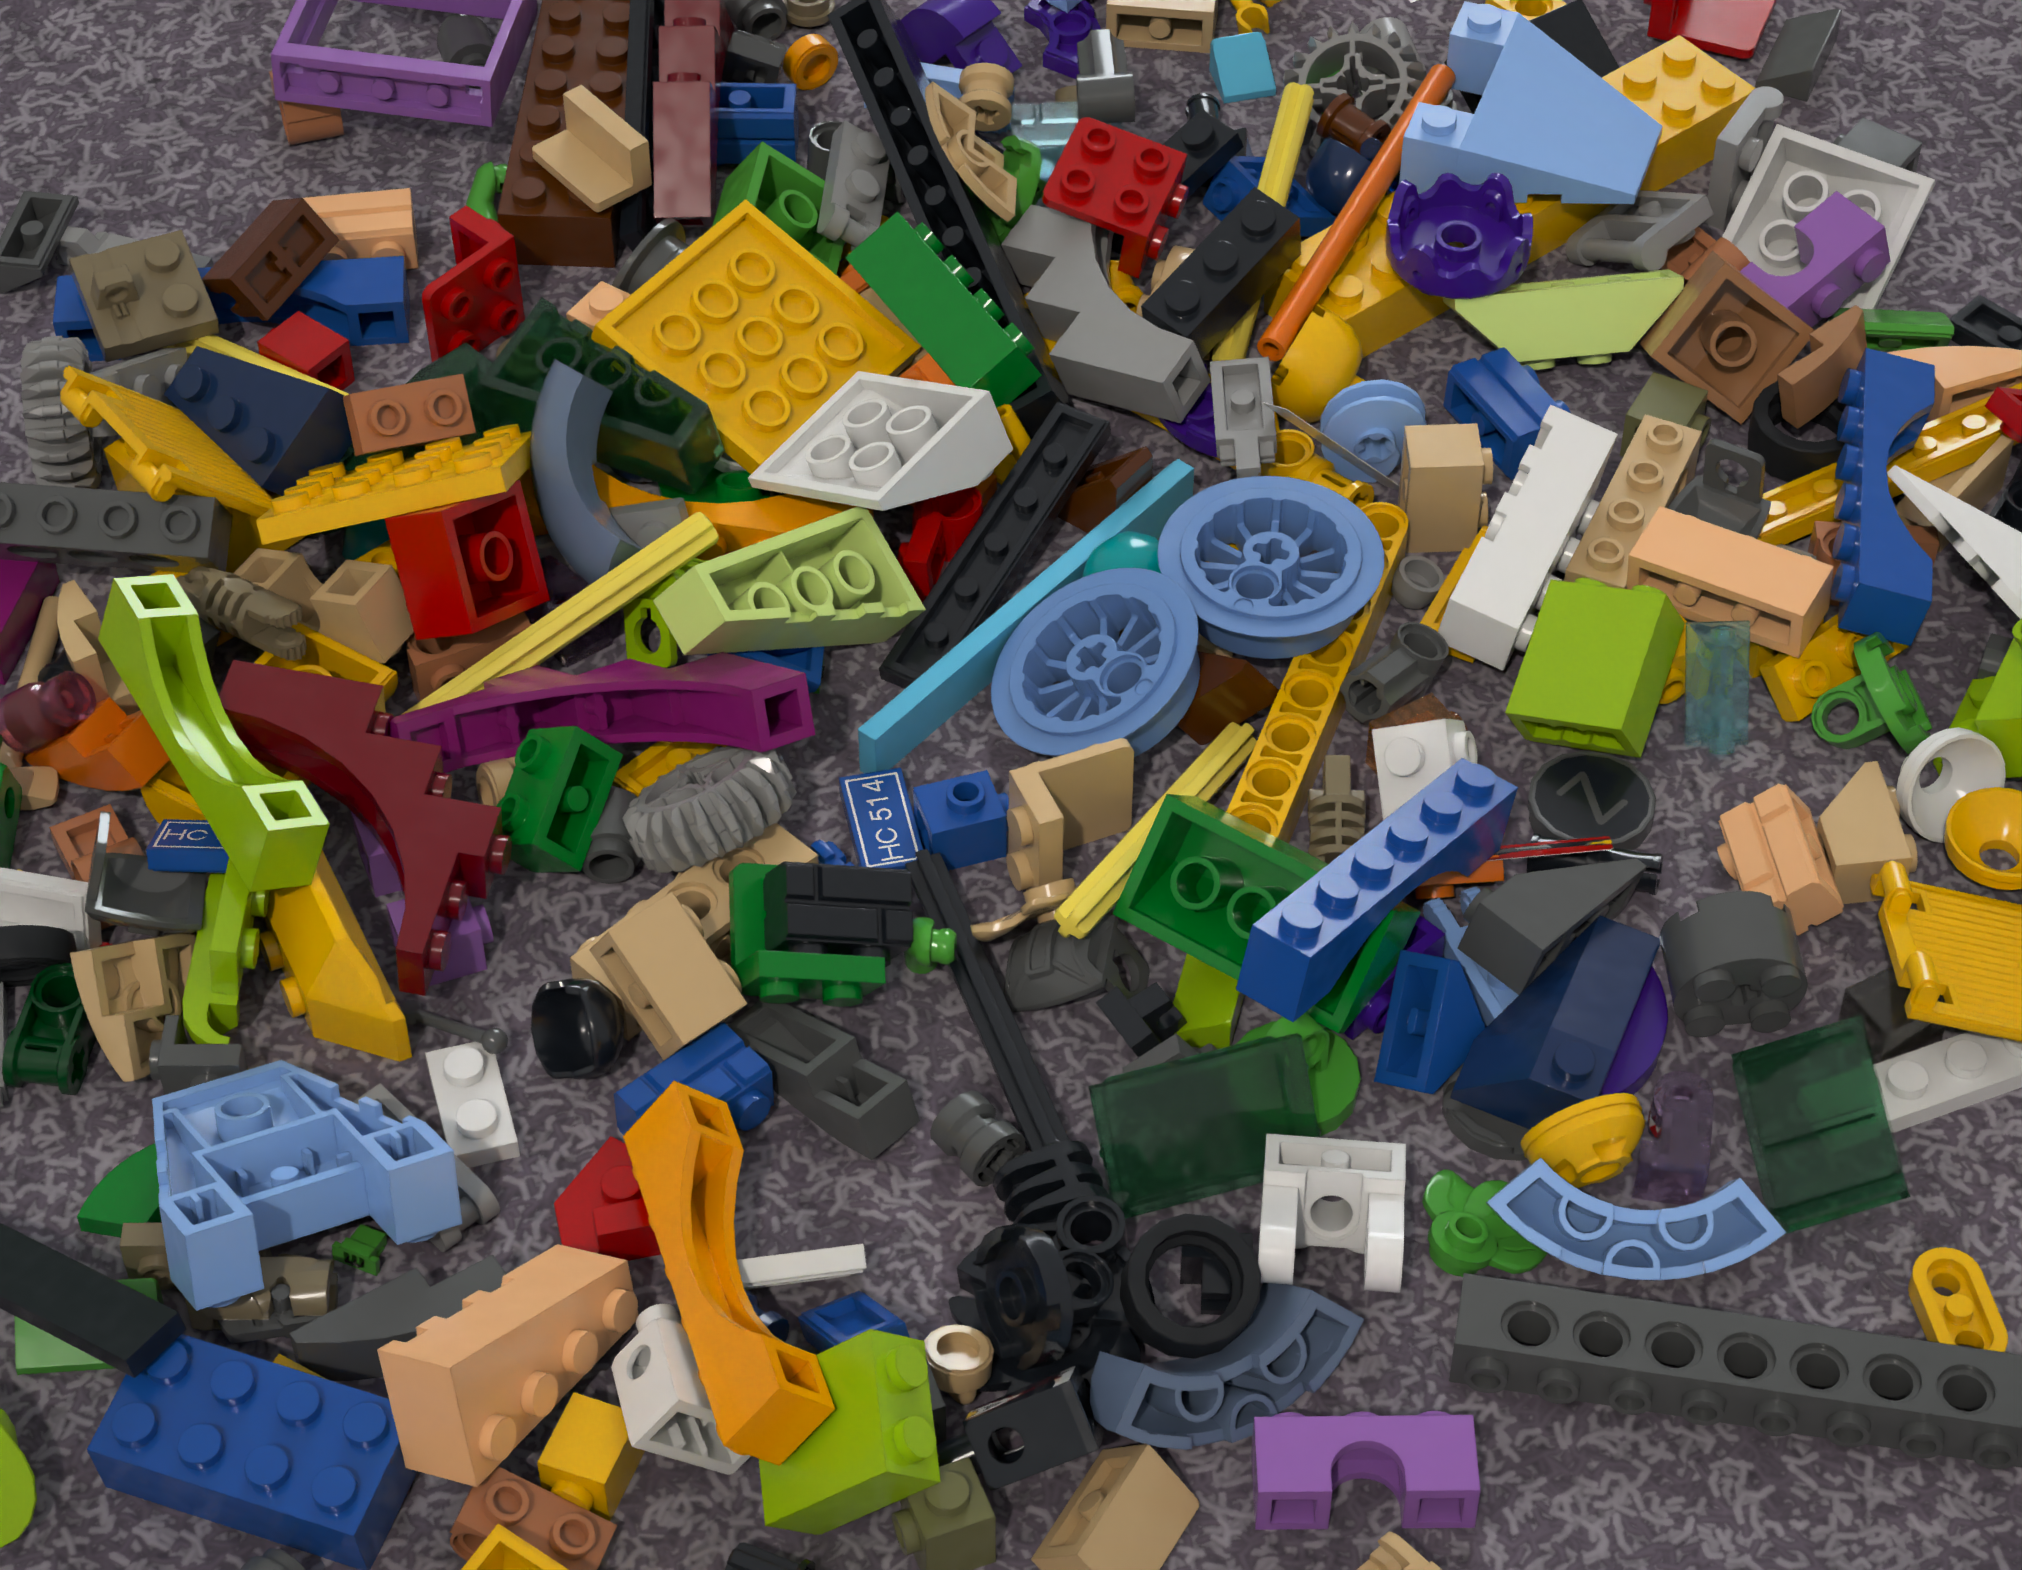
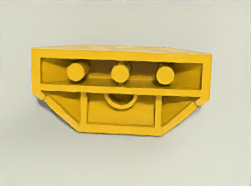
[259,850,412,1062]

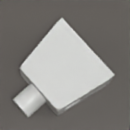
[611,1304,751,1475]

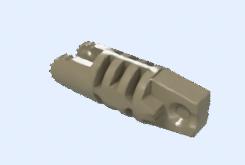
[176,566,307,661]
[1308,755,1366,864]

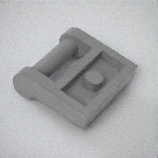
[1703,86,1784,231]
[1566,190,1714,271]

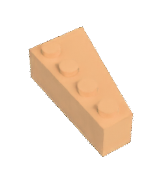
[377,1244,639,1487]

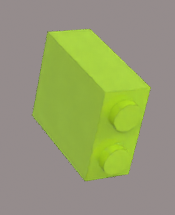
[1505,578,1685,758]
[759,1329,941,1535]

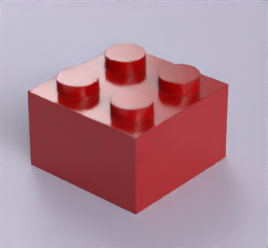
[384,480,550,640]

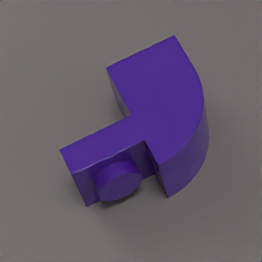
[901,0,1023,73]

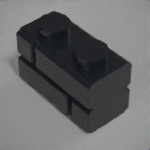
[763,861,914,967]

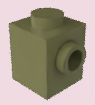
[1620,372,1711,457]
[892,1457,996,1570]

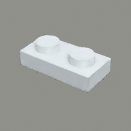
[425,1042,520,1168]

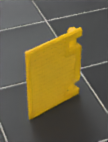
[60,366,273,518]
[1870,861,2022,1042]

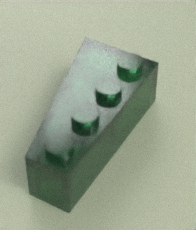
[479,297,725,495]

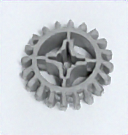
[1280,21,1426,157]
[20,335,103,489]
[622,746,797,873]

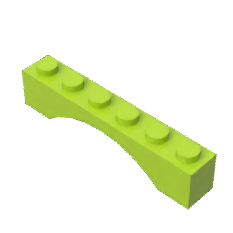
[98,574,330,892]

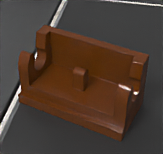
[202,198,339,321]

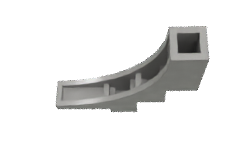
[1001,204,1211,423]

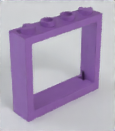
[271,0,538,127]

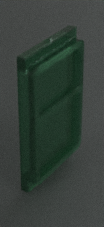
[1731,1015,1910,1234]
[1088,1033,1321,1219]

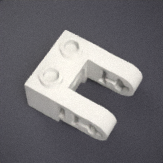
[1258,1134,1406,1293]

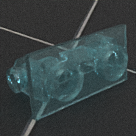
[1684,620,1750,754]

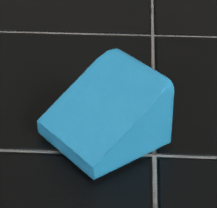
[1209,32,1276,104]

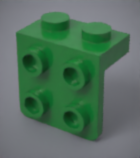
[729,863,886,1007]

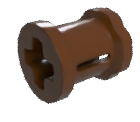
[1316,93,1391,161]

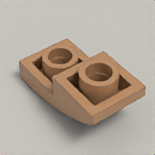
[1777,305,1867,429]

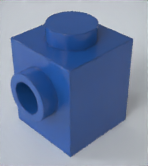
[913,770,1009,871]

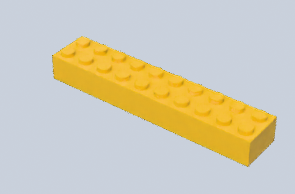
[1263,35,1755,358]

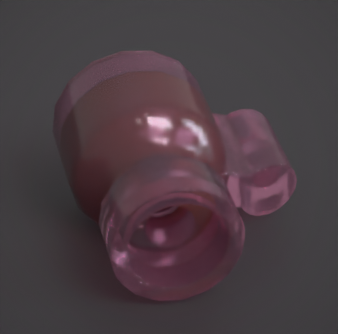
[0,671,96,754]

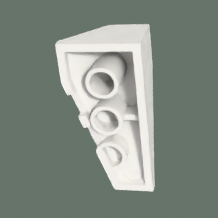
[1887,465,2022,619]

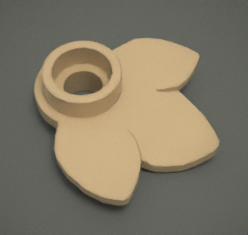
[970,878,1076,942]

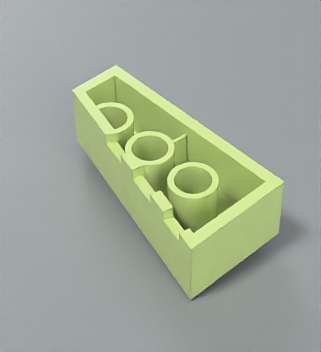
[653,506,926,655]

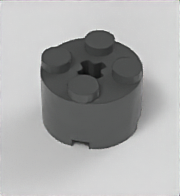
[1659,891,1808,1037]

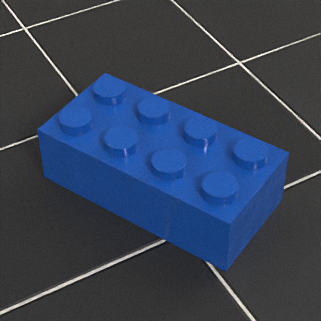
[87,1334,418,1570]

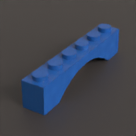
[53,256,410,362]
[1831,348,1935,646]
[1236,758,1518,1022]

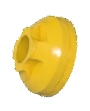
[1944,787,2022,890]
[1521,1093,1645,1188]

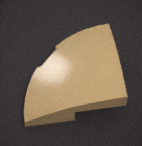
[925,81,1017,222]
[57,580,140,716]
[70,932,196,1082]

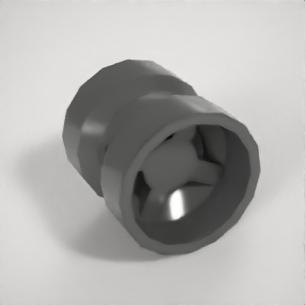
[930,1090,1026,1187]

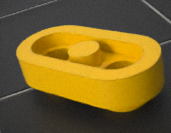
[1908,1247,2008,1352]

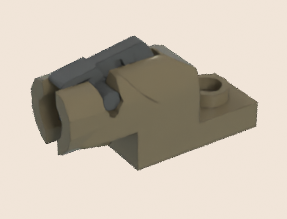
[119,1223,338,1344]

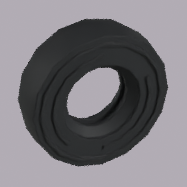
[0,925,77,987]

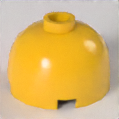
[1271,303,1365,424]

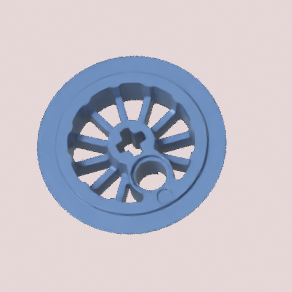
[1158,476,1384,659]
[991,568,1200,757]

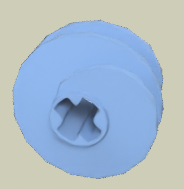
[1320,379,1427,483]

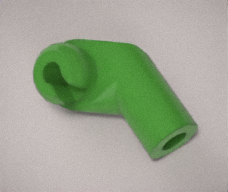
[466,161,507,222]
[904,917,957,974]

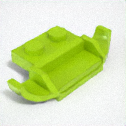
[182,858,270,1044]

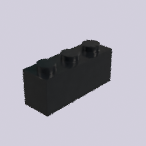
[1141,187,1301,359]

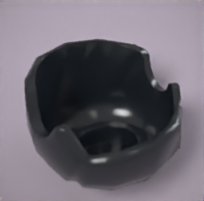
[531,978,624,1080]

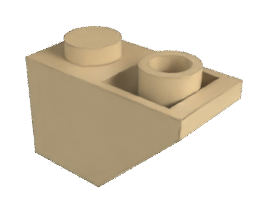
[1817,761,1918,904]

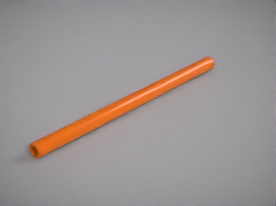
[1257,64,1456,361]

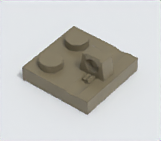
[69,230,219,362]

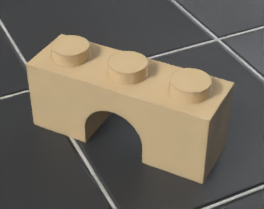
[234,548,414,663]

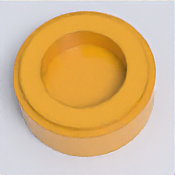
[783,34,838,91]

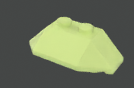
[1443,269,1684,370]

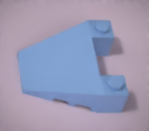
[1399,1,1662,204]
[152,1060,462,1311]

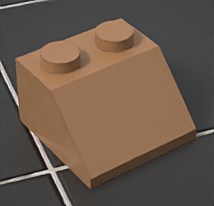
[1640,250,1814,425]

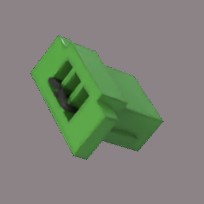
[332,1224,387,1276]

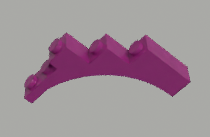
[389,652,815,773]

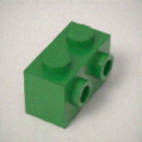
[496,726,623,873]

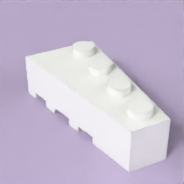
[1438,404,1618,670]

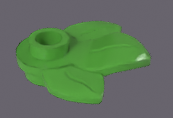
[1422,1169,1547,1277]

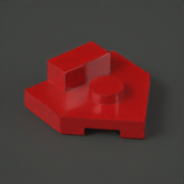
[554,1136,661,1261]

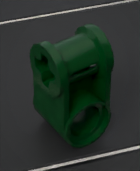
[2,963,97,1095]

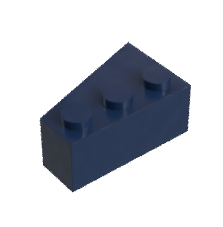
[164,346,352,496]

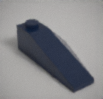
[1450,915,1660,1129]

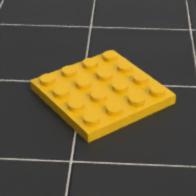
[591,199,921,474]
[256,424,531,545]

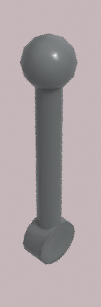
[399,1000,508,1054]

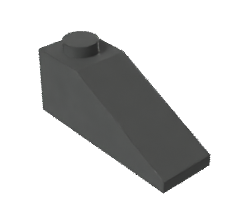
[1458,858,1647,995]

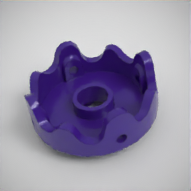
[1385,173,1533,299]

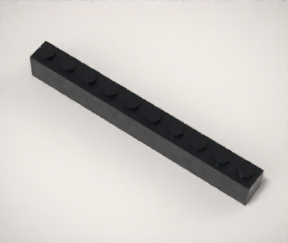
[827,0,1073,440]

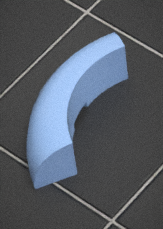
[1486,1158,1787,1281]

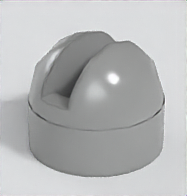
[1391,555,1445,609]

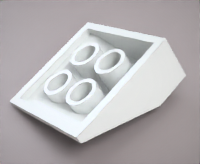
[1722,124,1935,309]
[748,371,1013,511]

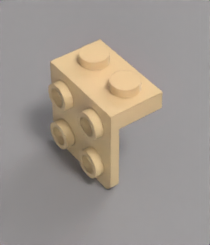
[1006,738,1134,891]

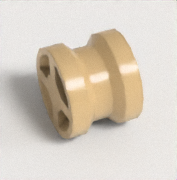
[959,63,1015,132]

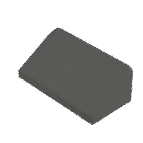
[1755,9,1842,102]
[0,191,79,294]

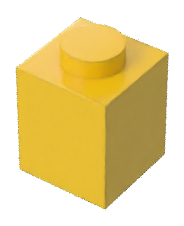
[537,1392,645,1521]

